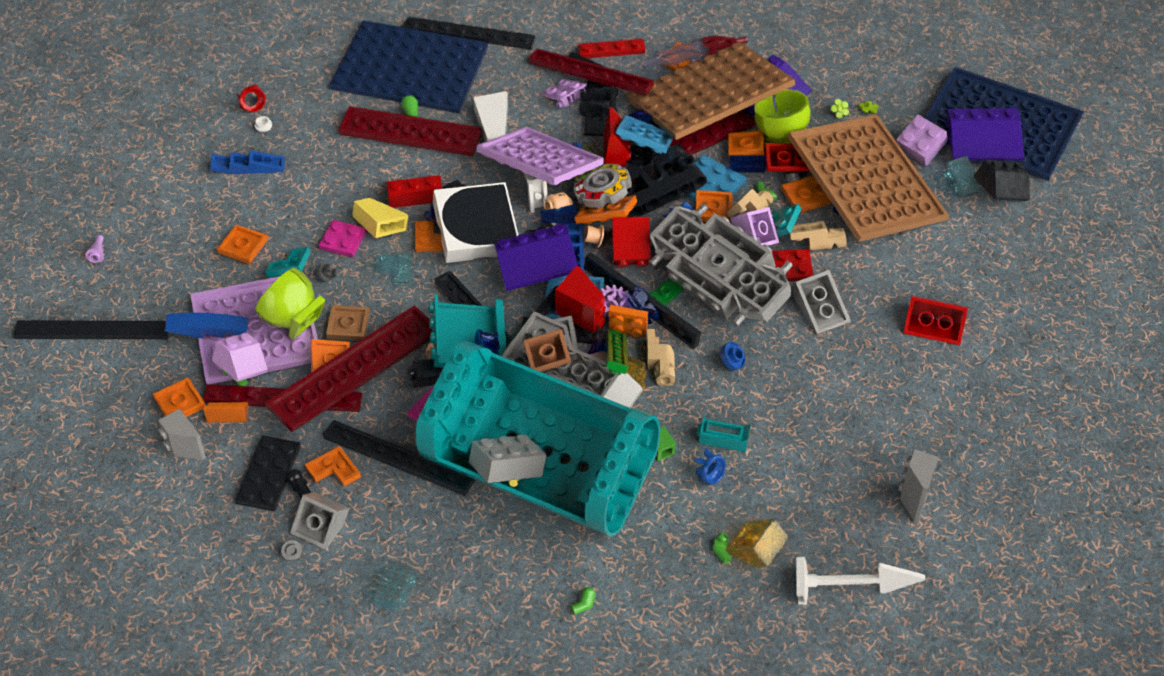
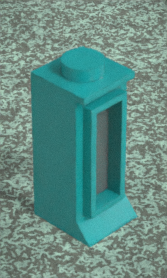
[696,417,751,452]

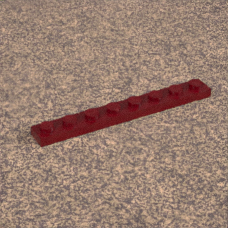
[528,48,654,96]
[203,384,363,412]

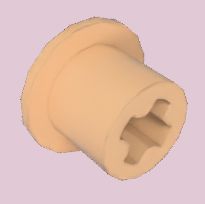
[583,225,604,248]

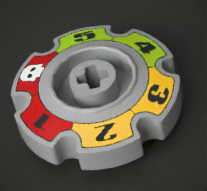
[574,164,632,208]

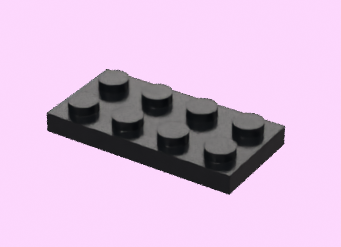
[235,435,301,512]

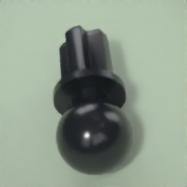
[287,469,312,499]

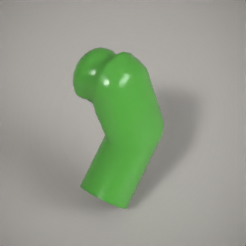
[755,182,777,202]
[712,533,732,564]
[570,587,595,615]

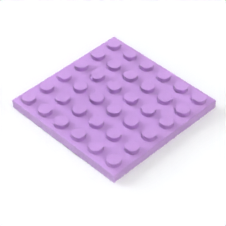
[190,276,318,384]

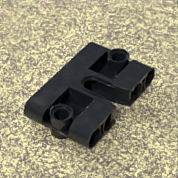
[625,144,707,217]

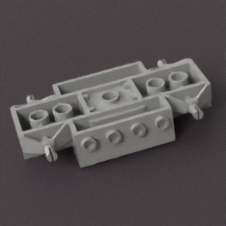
[649,203,793,326]

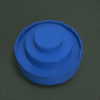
[720,342,745,371]

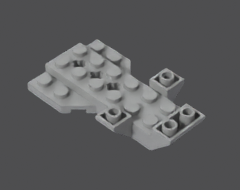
[502,312,643,408]

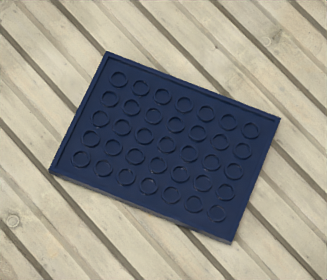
[329,20,488,113]
[924,67,1084,181]

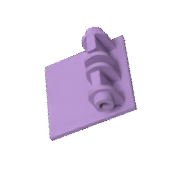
[541,79,586,109]

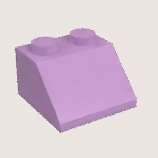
[212,333,268,382]

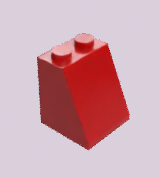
[611,217,651,268]
[555,265,606,334]

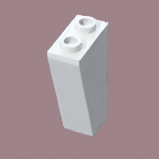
[473,91,508,142]

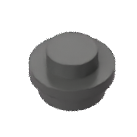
[783,171,801,183]

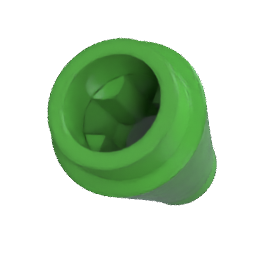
[401,96,418,117]

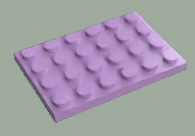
[477,127,604,185]

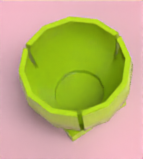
[754,89,811,144]
[255,268,326,341]

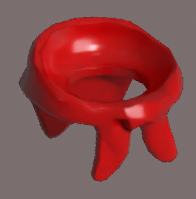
[236,84,266,112]

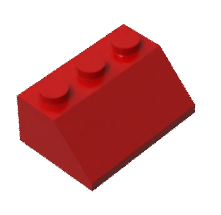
[603,107,631,167]
[764,143,810,171]
[386,175,442,208]
[903,295,968,345]

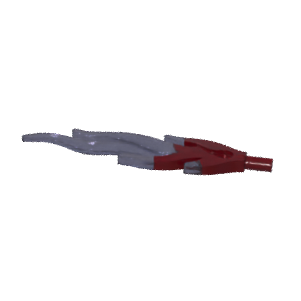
[642,36,748,68]

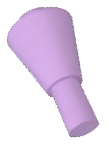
[85,235,104,263]

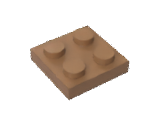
[326,305,370,341]

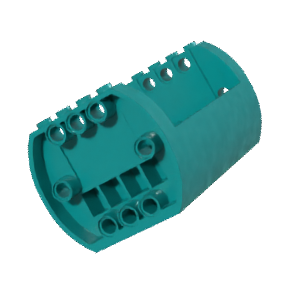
[416,341,660,537]

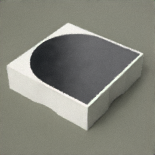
[433,182,518,263]

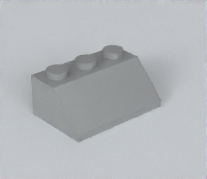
[898,449,939,523]

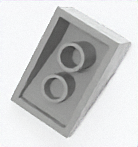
[791,270,851,334]

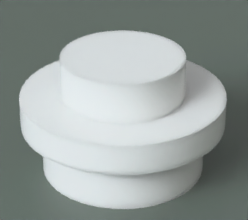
[254,116,272,132]

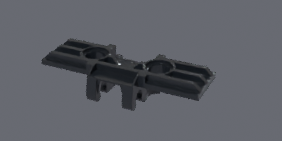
[579,80,619,136]

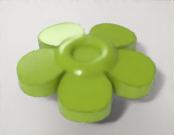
[830,99,849,118]
[859,101,879,113]

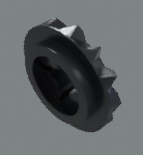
[626,145,653,167]

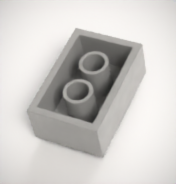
[469,435,546,483]

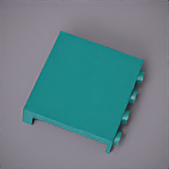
[429,294,506,368]

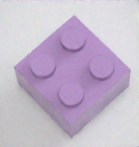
[896,115,947,166]
[731,207,779,246]

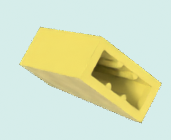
[352,198,408,238]

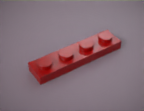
[578,39,646,58]

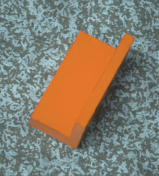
[203,402,249,423]

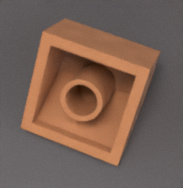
[523,329,572,372]

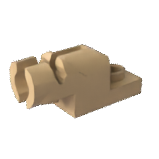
[727,189,774,218]
[789,221,847,251]
[647,329,675,386]

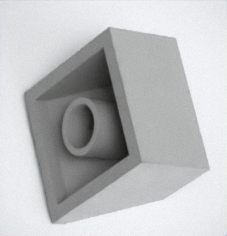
[158,409,206,460]
[290,492,349,549]

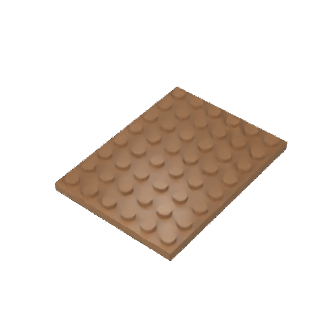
[625,42,795,140]
[788,114,949,242]

